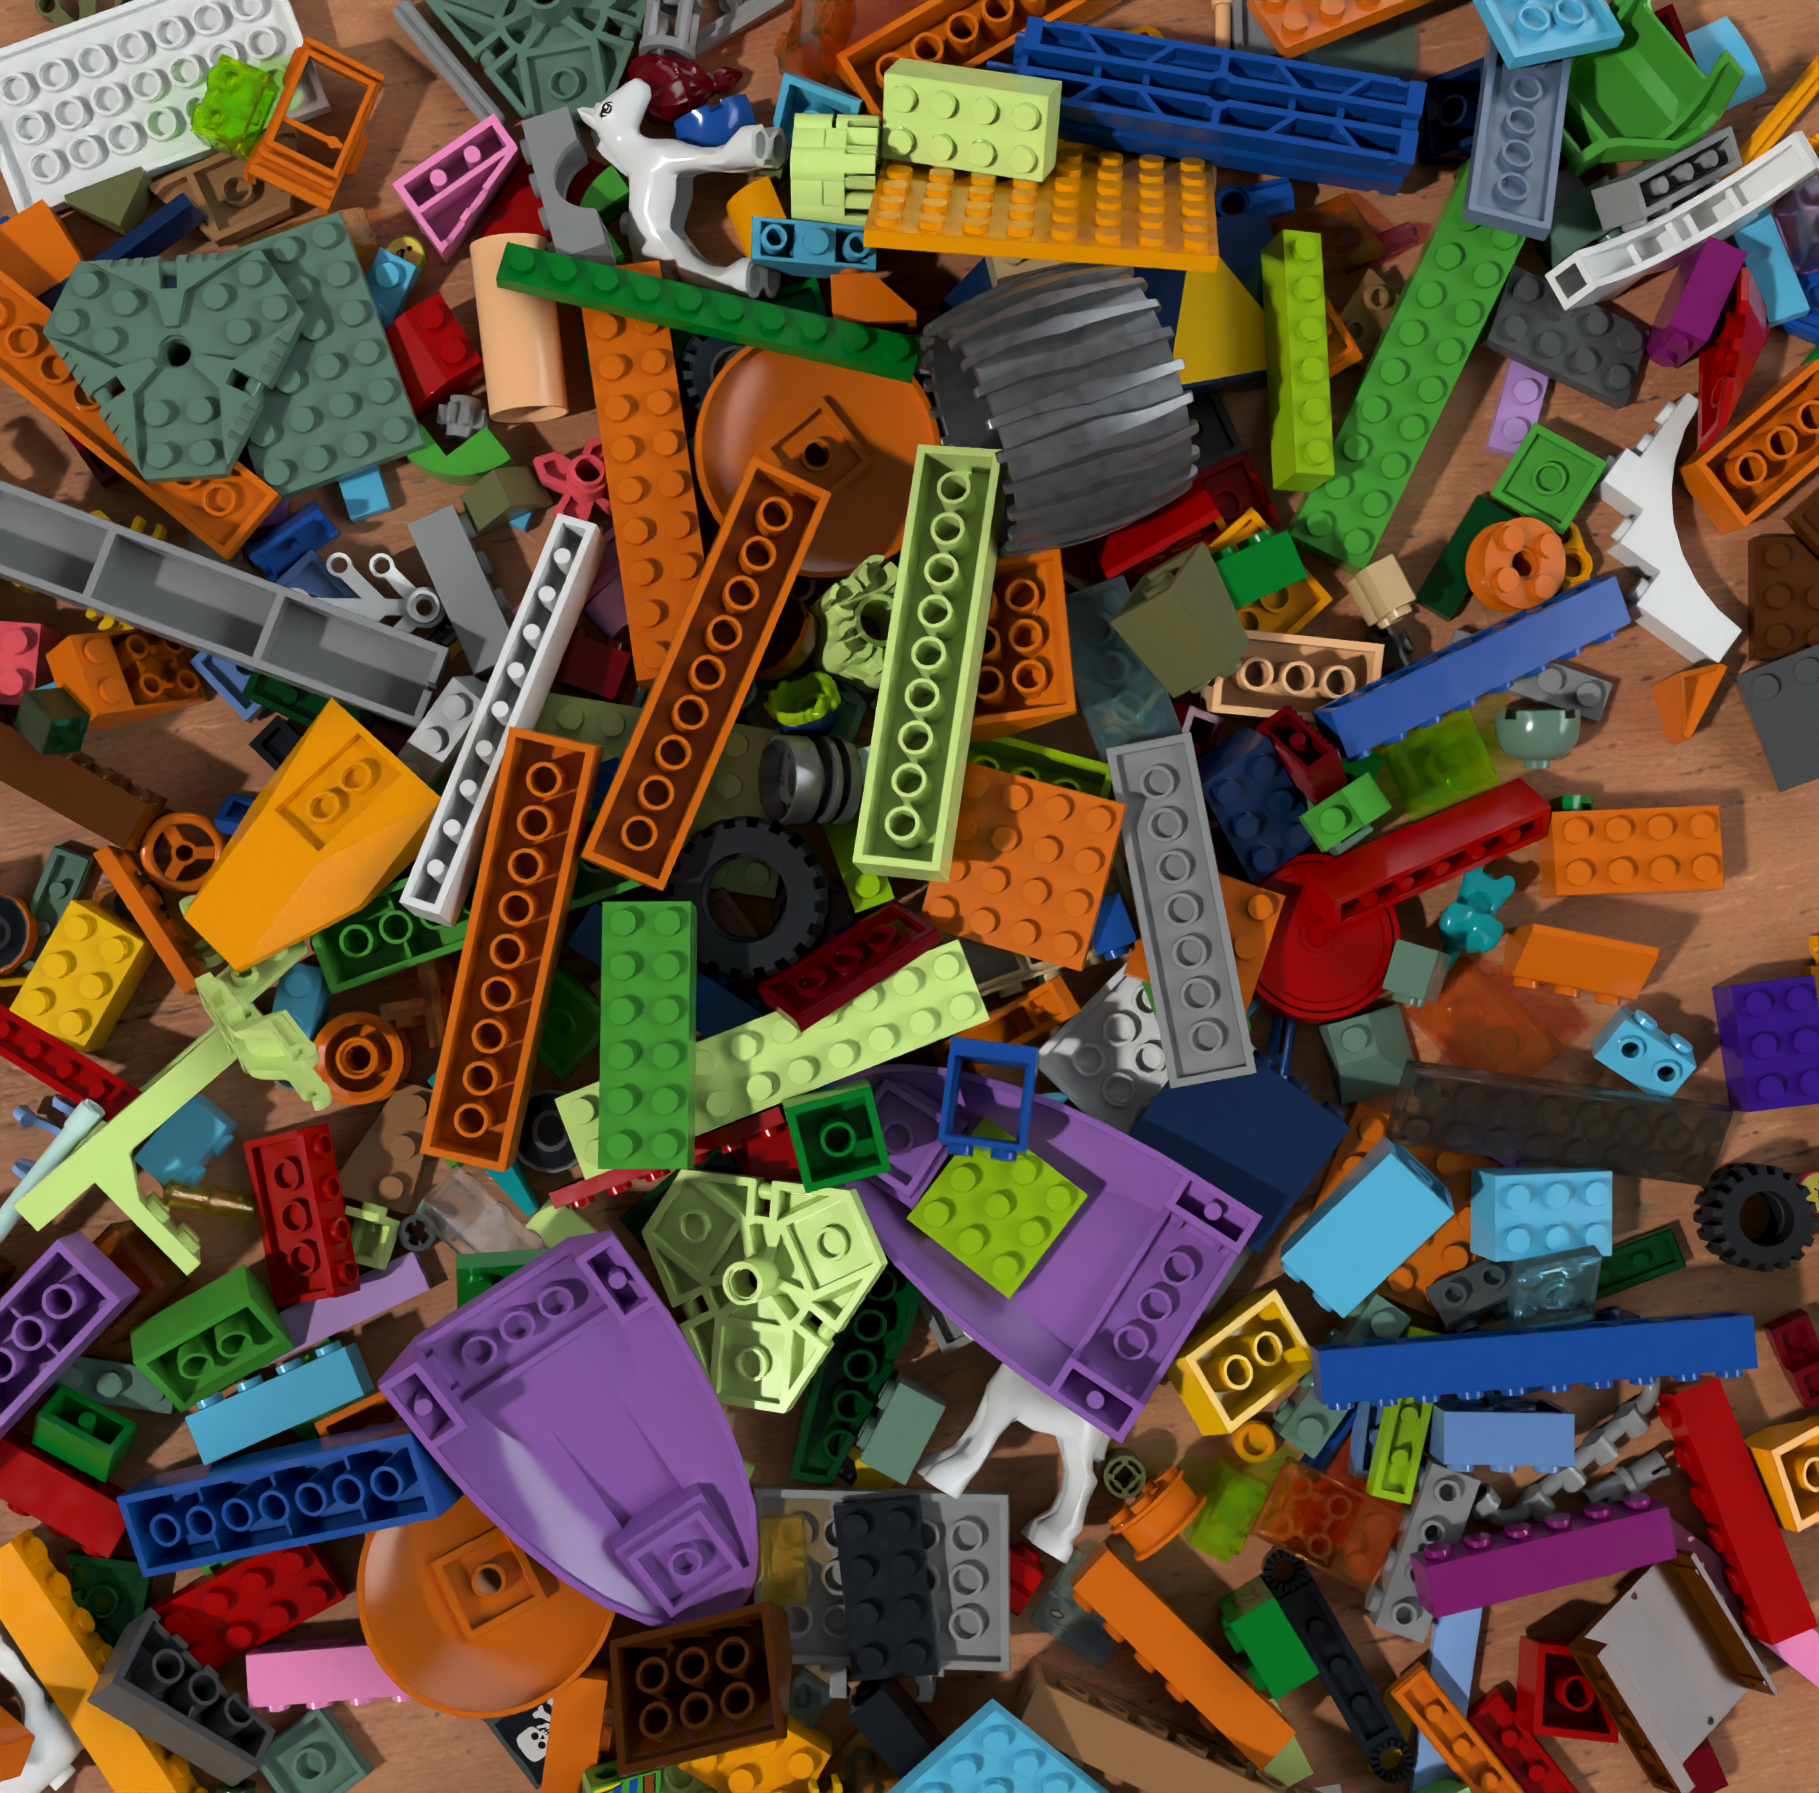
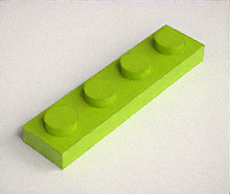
[1365,1325,1441,1505]

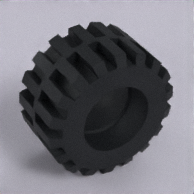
[1693,1162,1818,1272]

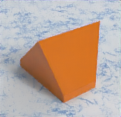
[1650,663,1728,745]

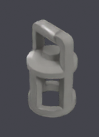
[639,0,703,62]

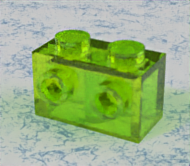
[190,54,280,162]
[1182,1457,1267,1564]

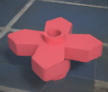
[533,436,612,522]

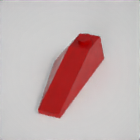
[1697,267,1770,452]

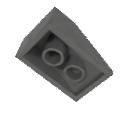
[1733,644,1819,792]

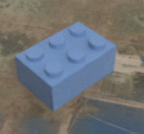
[1423,1398,1575,1474]

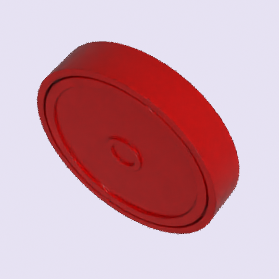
[1252,854,1401,1024]

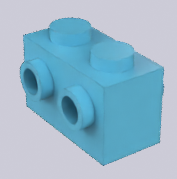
[1591,1005,1697,1105]

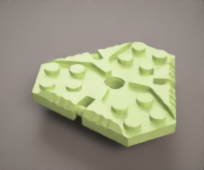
[641,1168,888,1414]

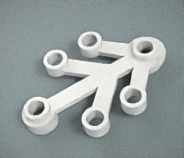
[289,552,445,634]

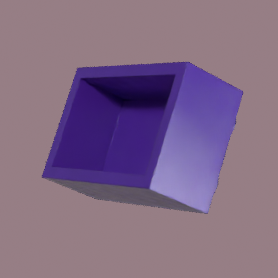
[1712,976,1819,1112]

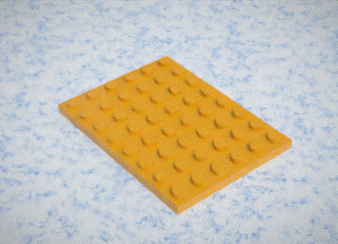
[863,148,1219,273]

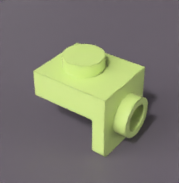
[345,1202,402,1271]

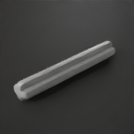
[392,0,507,127]

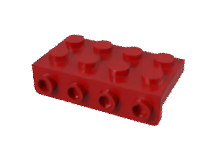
[243,1123,361,1308]

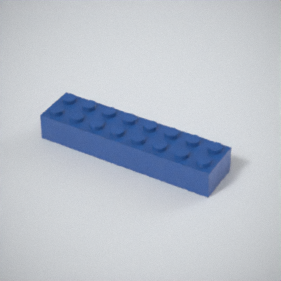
[116,1420,464,1578]

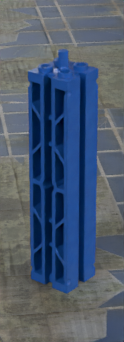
[986,16,1427,196]

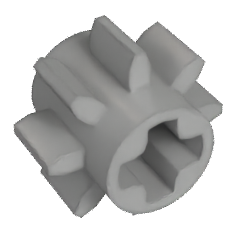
[436,394,490,444]

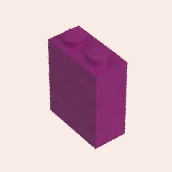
[1643,236,1747,368]

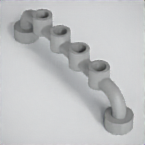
[1470,1377,1661,1527]

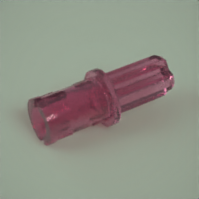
[1336,222,1419,275]

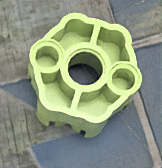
[790,113,883,227]
[809,555,898,694]

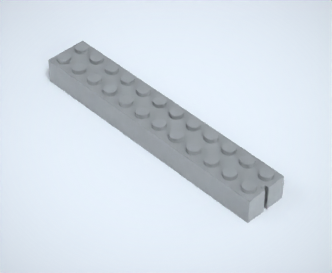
[0,480,451,730]

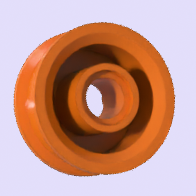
[1465,517,1566,612]
[313,1011,413,1105]
[1108,1464,1207,1561]

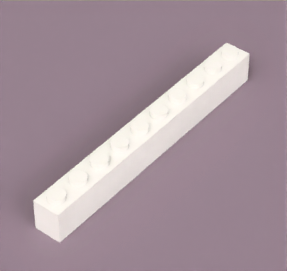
[399,513,608,928]

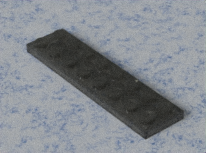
[1384,1059,1734,1186]

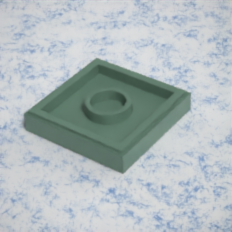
[260,1706,373,1793]

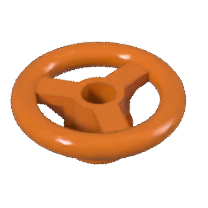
[140,811,227,893]

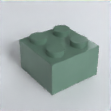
[856,1370,946,1485]

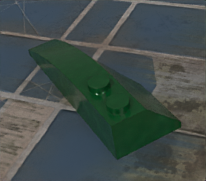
[789,1251,922,1485]

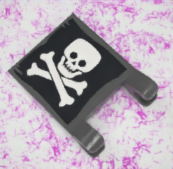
[482,1698,553,1790]

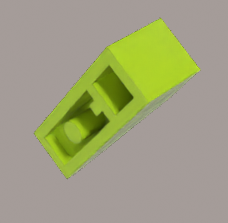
[823,805,895,916]

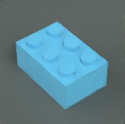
[1470,1164,1612,1262]

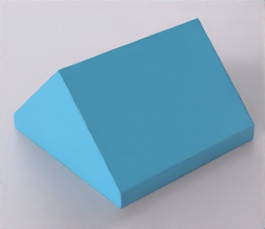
[772,70,864,148]

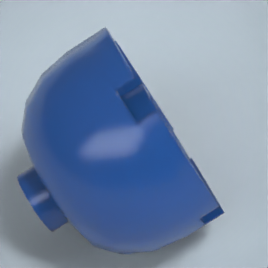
[672,94,756,147]

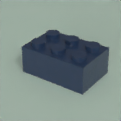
[1197,726,1314,885]

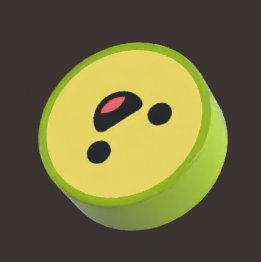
[385,235,428,277]

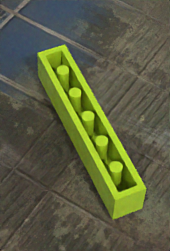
[1261,229,1335,492]

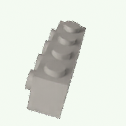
[1591,125,1743,232]
[1365,1454,1481,1644]

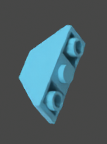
[751,216,877,279]

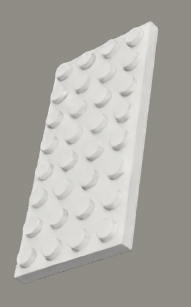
[0,0,332,213]

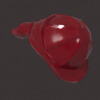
[627,54,743,126]

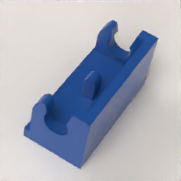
[247,499,340,582]

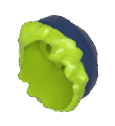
[763,671,844,740]

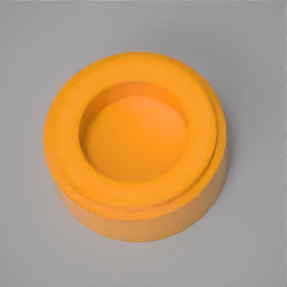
[1232,1418,1276,1464]

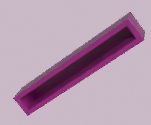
[1410,1493,1677,1618]

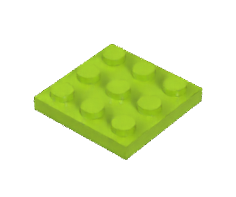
[907,1115,1088,1299]

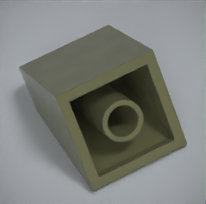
[1109,541,1250,698]

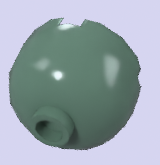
[1494,708,1581,769]

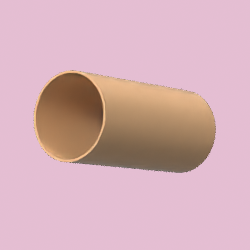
[470,233,569,423]

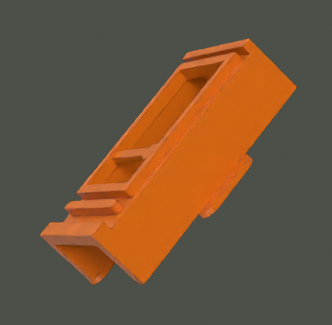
[243,36,385,217]

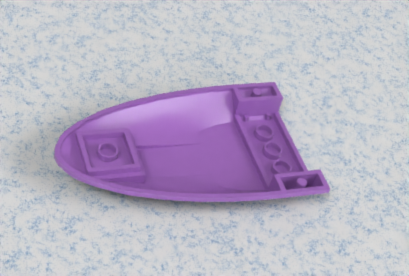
[831,1064,1262,1444]
[377,1230,759,1628]

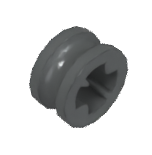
[398,1212,440,1252]

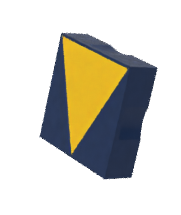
[1132,210,1273,401]

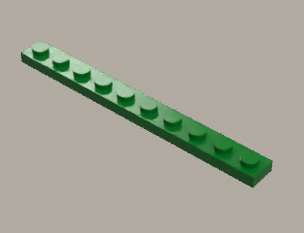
[496,242,921,384]

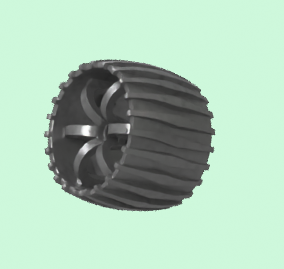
[920,263,1200,557]

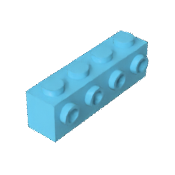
[185,1340,375,1466]

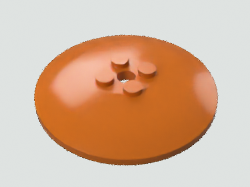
[694,346,941,579]
[356,1492,615,1719]

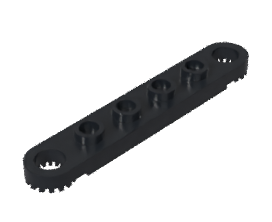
[1261,1546,1414,1783]

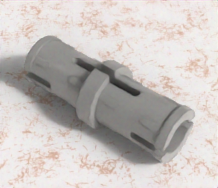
[1581,1450,1671,1505]

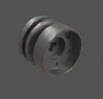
[758,735,863,824]

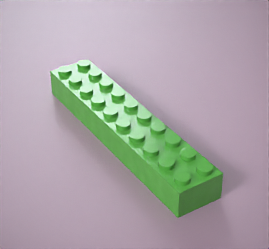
[1286,158,1526,576]

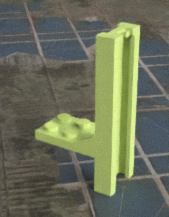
[12,1002,265,1275]

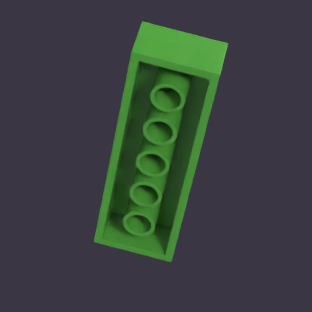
[598,901,697,1169]

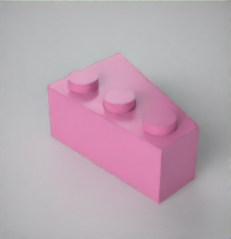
[392,113,521,264]

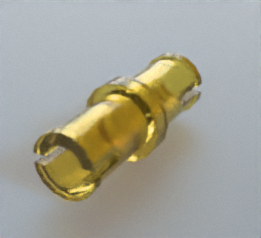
[162,1179,255,1222]

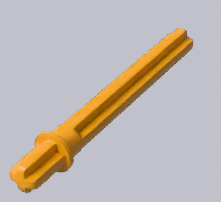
[1720,47,1819,181]

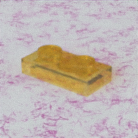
[759,1514,809,1606]

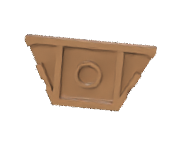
[148,123,299,247]

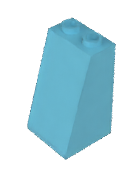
[1280,1132,1455,1319]

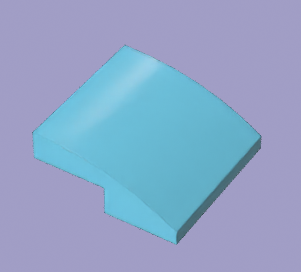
[1685,16,1767,110]

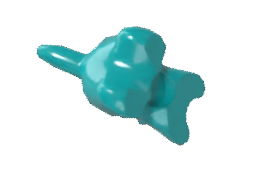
[1438,866,1515,971]

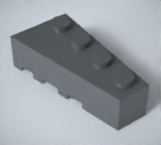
[87,1607,276,1787]

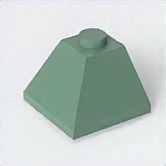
[1317,1003,1421,1106]

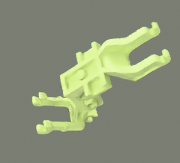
[179,895,333,1111]

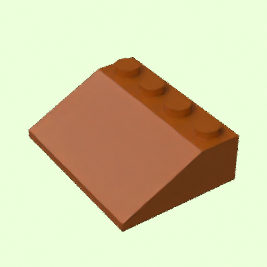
[969,548,1077,743]

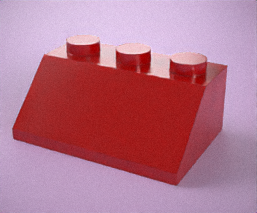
[1090,478,1228,589]

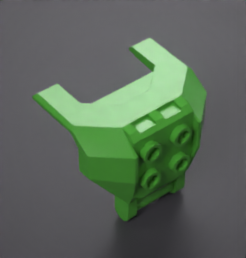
[1560,0,1745,177]

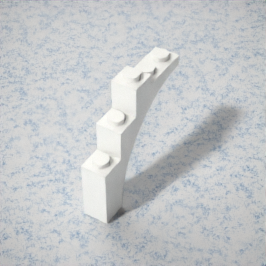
[1545,131,1819,311]
[1590,392,1742,668]

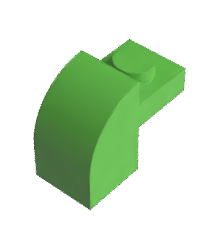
[1298,772,1392,853]

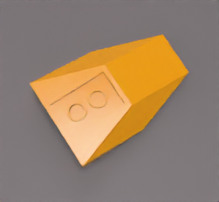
[183,697,441,973]

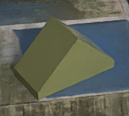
[64,166,155,236]
[459,465,553,535]

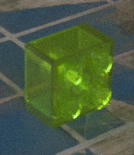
[1379,708,1501,822]

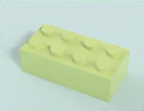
[882,58,1062,182]

